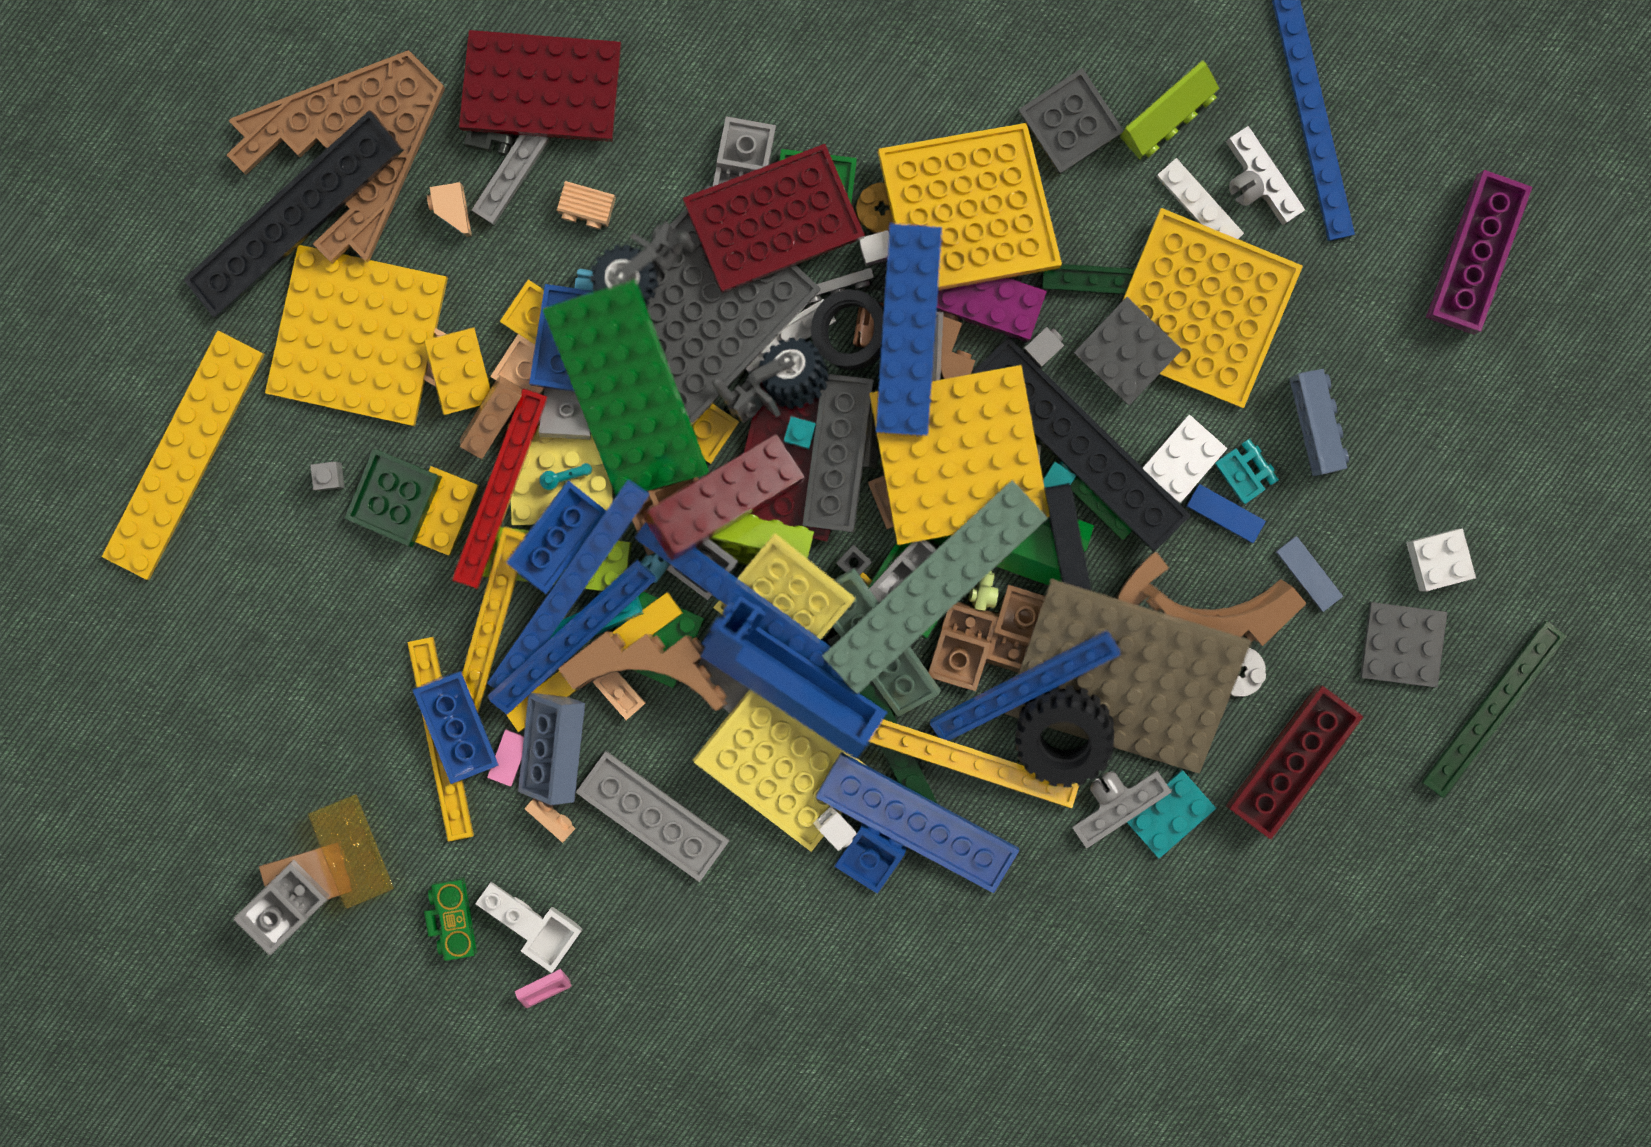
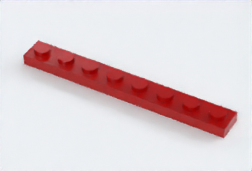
[452,388,548,589]

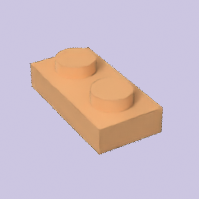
[593,672,646,720]
[525,799,576,843]

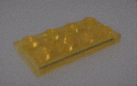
[307,794,394,909]

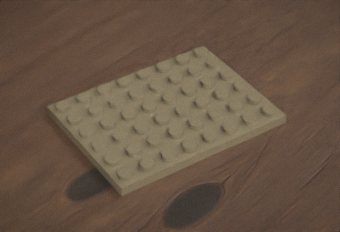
[1005,579,1251,774]

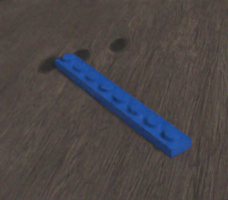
[488,560,657,714]
[930,630,1120,741]

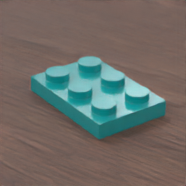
[1127,769,1216,859]

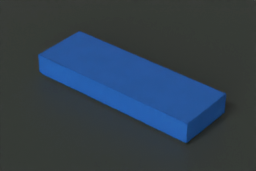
[1186,484,1266,543]

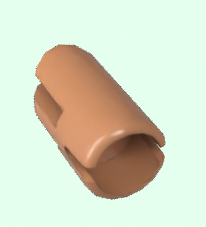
[853,303,884,348]

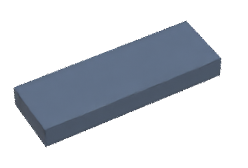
[1275,536,1343,612]

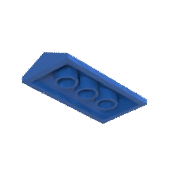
[505,480,606,594]
[413,671,499,784]

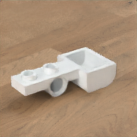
[476,882,582,973]

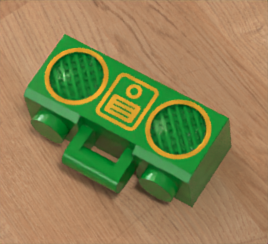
[424,877,477,961]

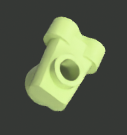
[969,570,998,610]

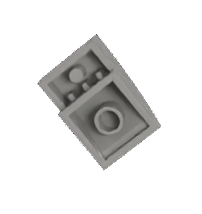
[712,116,776,187]
[869,540,937,602]
[233,860,330,955]

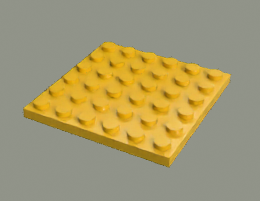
[878,123,1062,290]
[1122,208,1303,408]
[265,245,448,426]
[869,365,1050,545]

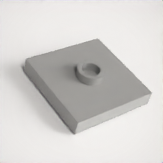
[539,388,591,440]

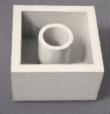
[1406,529,1476,591]

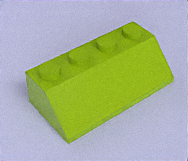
[1120,60,1219,160]
[709,514,814,565]

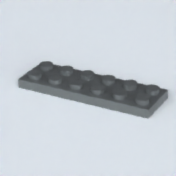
[803,374,874,532]

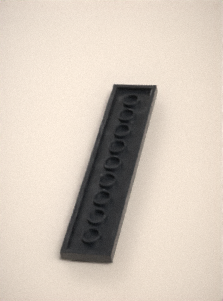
[183,110,404,319]
[972,337,1191,552]

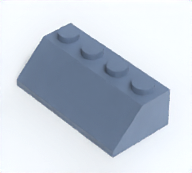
[1289,369,1349,476]
[518,693,585,805]

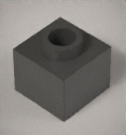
[836,545,872,575]

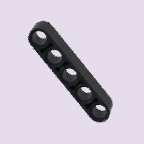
[1044,483,1092,591]

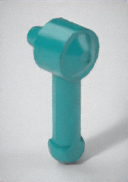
[539,463,592,490]

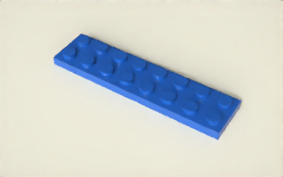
[876,224,942,435]
[816,752,1019,893]

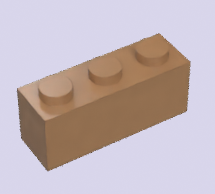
[460,375,522,459]

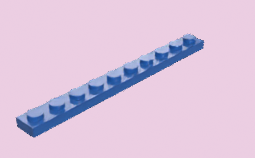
[1272,0,1355,241]
[487,479,650,689]
[635,522,847,685]

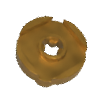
[856,183,894,234]

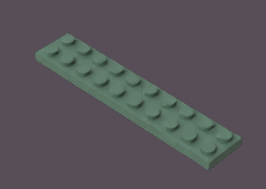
[822,480,1047,694]

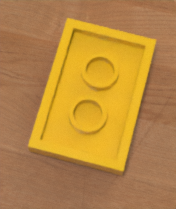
[423,327,490,415]
[415,466,479,556]

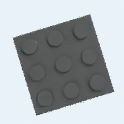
[1018,68,1124,175]
[1073,297,1182,405]
[1360,602,1447,688]

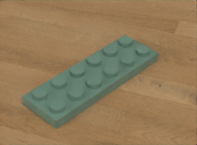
[833,568,941,717]

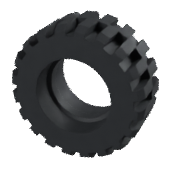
[1015,685,1114,787]

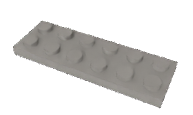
[576,751,730,882]

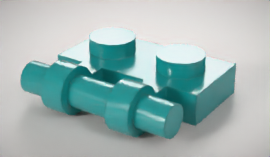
[1214,438,1279,505]

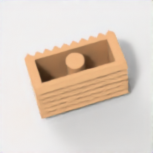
[557,181,616,230]

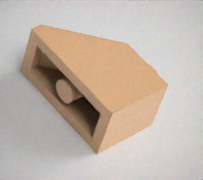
[427,182,472,237]

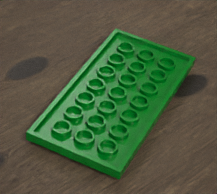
[542,279,709,496]

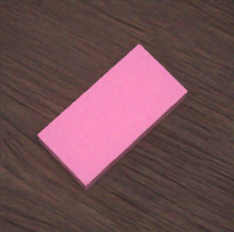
[487,730,524,786]
[515,969,572,1008]

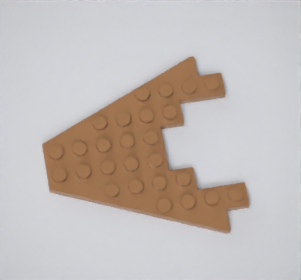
[227,50,445,264]

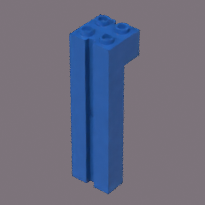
[700,595,887,760]

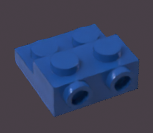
[835,823,907,894]

